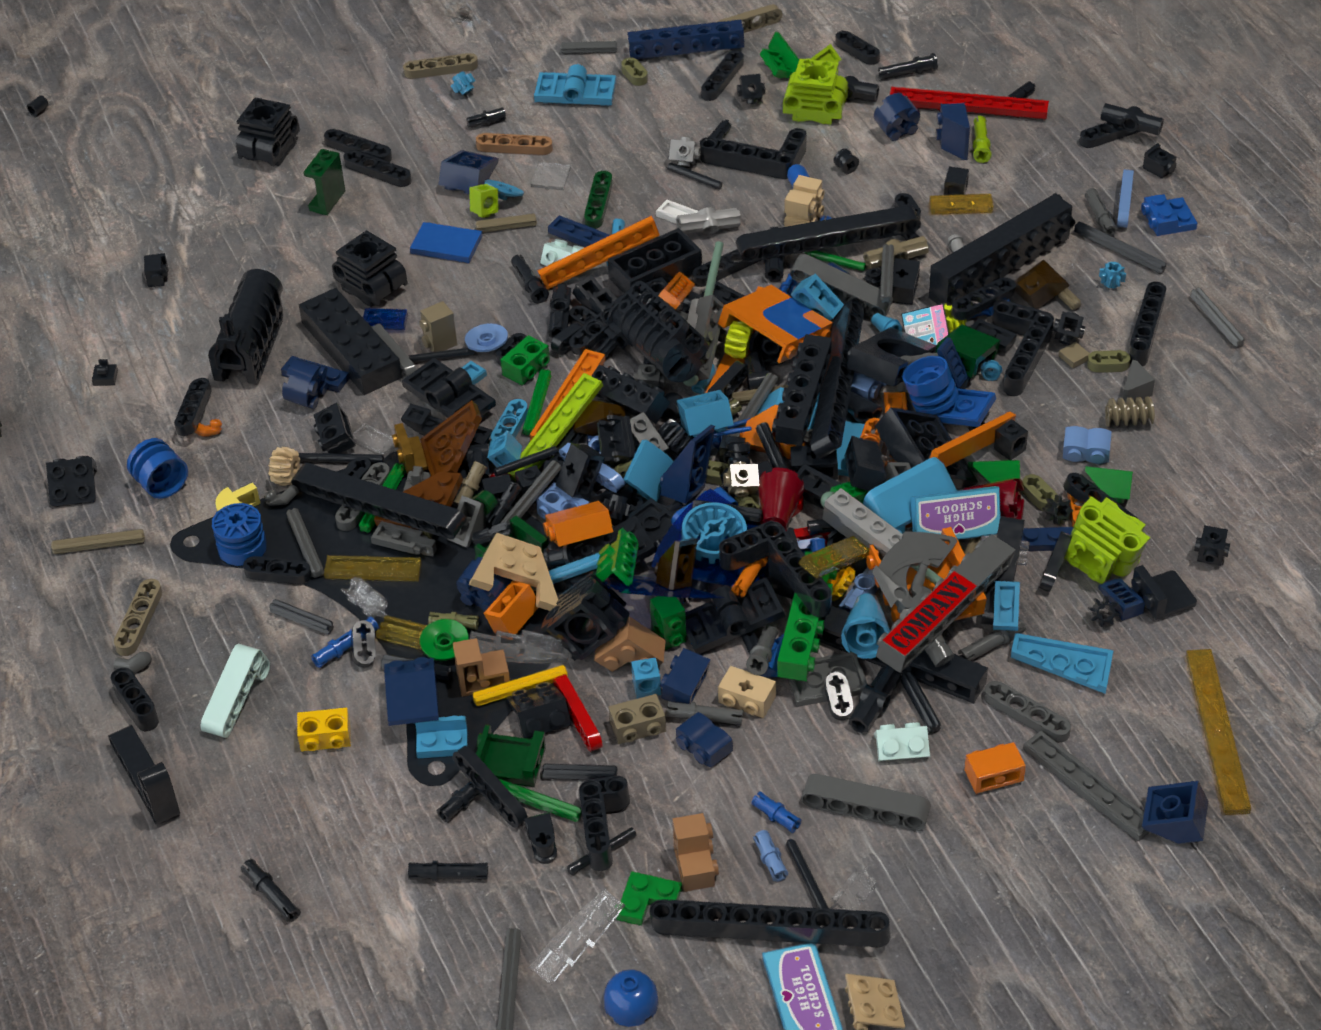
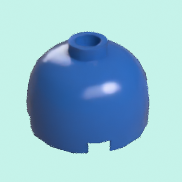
[604,969,659,1027]

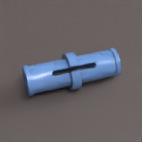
[753,830,788,882]

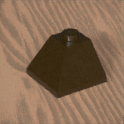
[1014,259,1070,309]
[574,400,625,436]
[655,538,698,590]

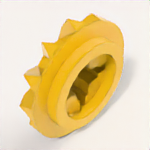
[831,567,855,601]

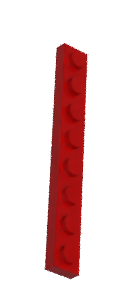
[890,86,1049,119]

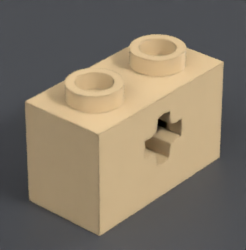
[718,666,776,718]

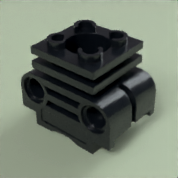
[236,97,300,167]
[332,230,408,307]
[541,571,630,661]

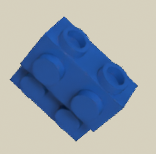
[1141,194,1197,236]

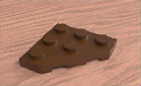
[420,400,482,476]
[374,472,463,530]

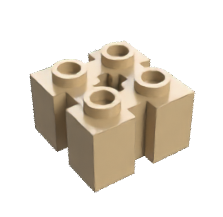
[784,175,825,227]

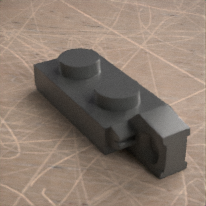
[371,521,437,556]

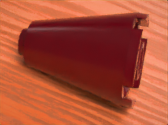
[758,467,804,529]
[963,478,1025,519]

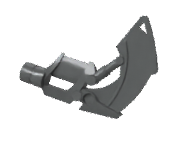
[872,532,957,667]

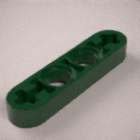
[584,171,613,229]

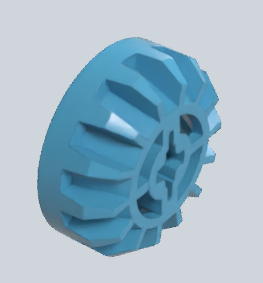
[682,502,747,564]

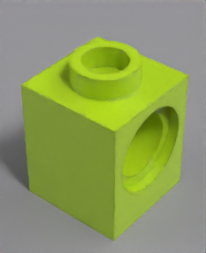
[469,184,498,217]

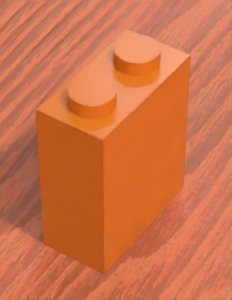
[543,501,613,547]

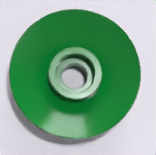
[420,619,469,661]

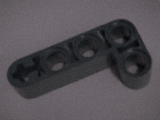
[579,776,630,871]

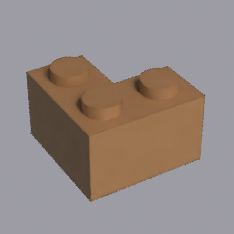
[594,616,665,672]
[453,638,510,697]
[672,813,719,892]

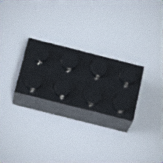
[608,228,702,294]

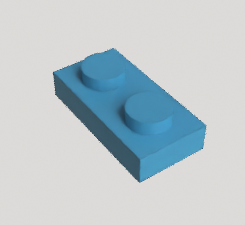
[993,581,1020,631]

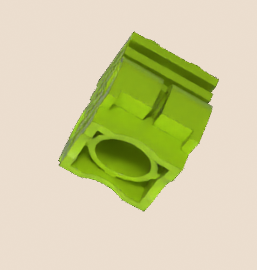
[783,59,848,125]
[1064,496,1150,584]

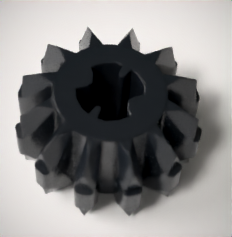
[657,419,693,456]

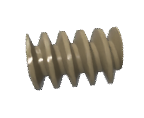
[1105,396,1155,427]

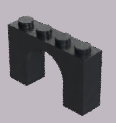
[847,327,937,387]

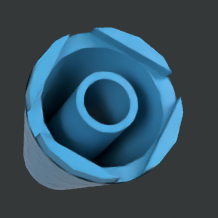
[841,593,890,658]

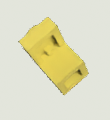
[215,483,260,511]

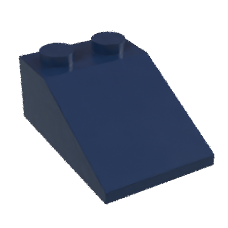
[438,150,499,194]
[660,425,715,504]
[384,657,439,726]

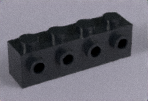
[592,365,671,425]

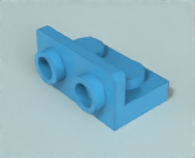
[415,716,468,758]

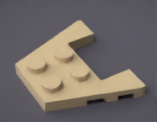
[469,533,558,611]

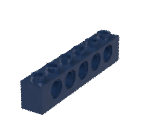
[627,19,745,59]

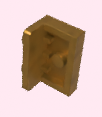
[392,423,429,474]

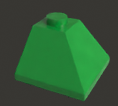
[968,460,1020,483]
[1084,466,1133,503]

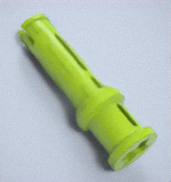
[973,116,992,163]

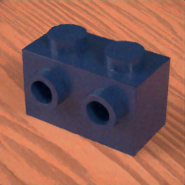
[660,648,711,704]

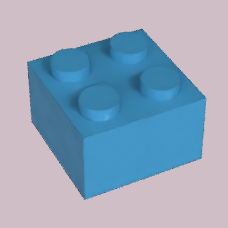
[677,390,734,437]

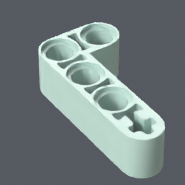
[201,644,270,738]

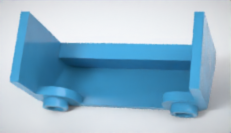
[863,457,957,534]

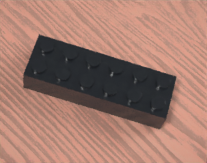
[298,288,402,395]

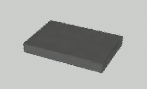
[787,652,867,707]

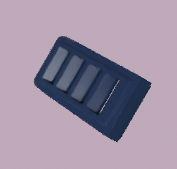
[937,337,967,388]
[1098,577,1145,621]

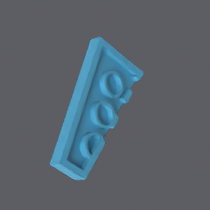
[1011,633,1114,694]

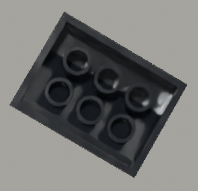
[875,407,978,489]

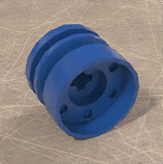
[902,356,959,414]
[127,438,188,499]
[212,503,267,566]

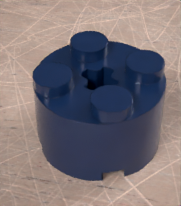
[874,93,920,141]
[282,359,328,409]
[456,557,512,611]

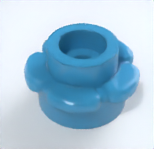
[981,360,1003,381]

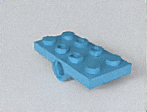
[534,64,616,106]

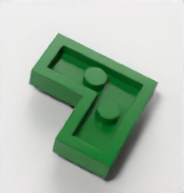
[616,871,682,926]

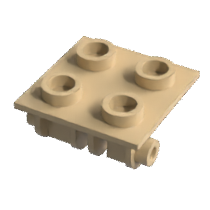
[845,974,905,1030]

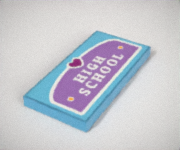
[911,486,1000,539]
[762,943,843,1030]

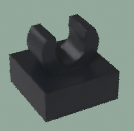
[92,359,118,386]

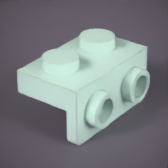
[540,239,583,266]
[874,722,930,762]

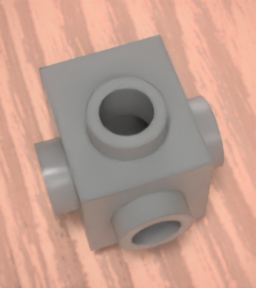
[669,137,700,167]

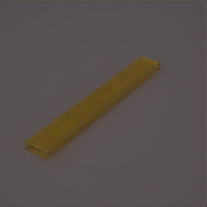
[1186,649,1251,815]

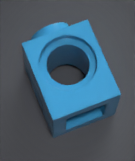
[487,431,522,467]
[631,657,661,699]

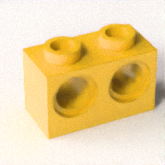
[297,707,351,752]

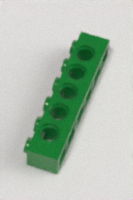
[777,551,838,681]

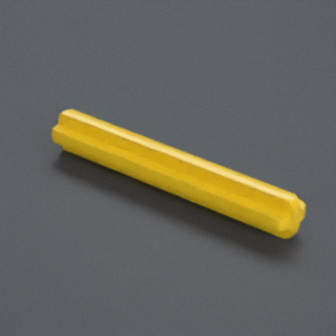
[473,665,568,706]

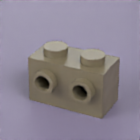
[419,301,457,352]

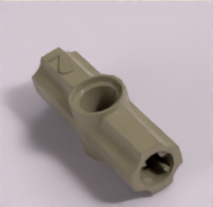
[863,236,929,270]

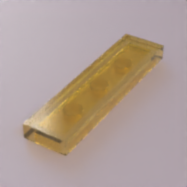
[799,536,869,578]
[324,555,422,581]

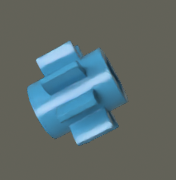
[451,71,476,96]
[1099,262,1126,288]

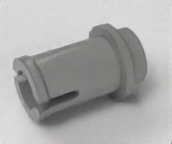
[947,234,964,252]

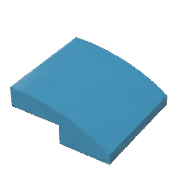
[623,440,674,502]

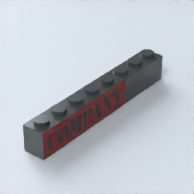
[876,534,1016,673]

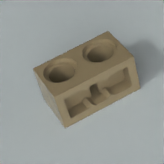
[608,694,666,744]

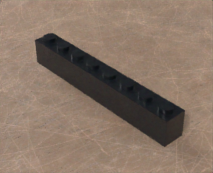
[817,606,988,704]

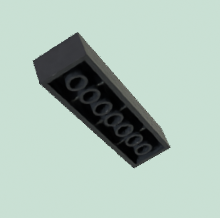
[929,194,1073,306]

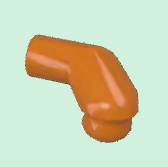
[194,419,222,437]

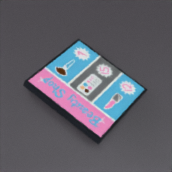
[901,303,949,347]

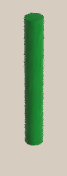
[805,250,866,272]

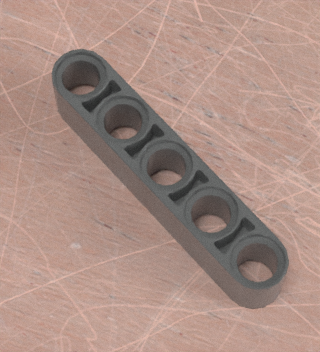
[790,254,893,317]
[801,774,931,831]

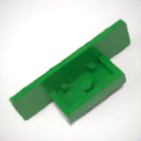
[760,32,799,79]
[596,528,638,587]

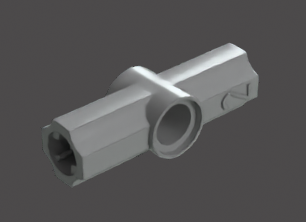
[676,207,741,235]

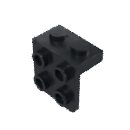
[46,456,97,507]
[1131,565,1197,620]
[507,682,571,739]

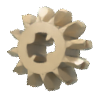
[268,447,301,486]

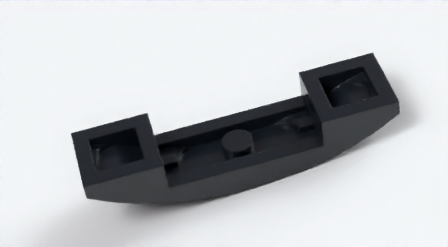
[401,403,493,445]

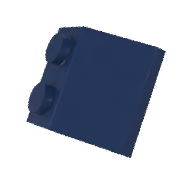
[935,103,970,160]
[1142,781,1209,844]

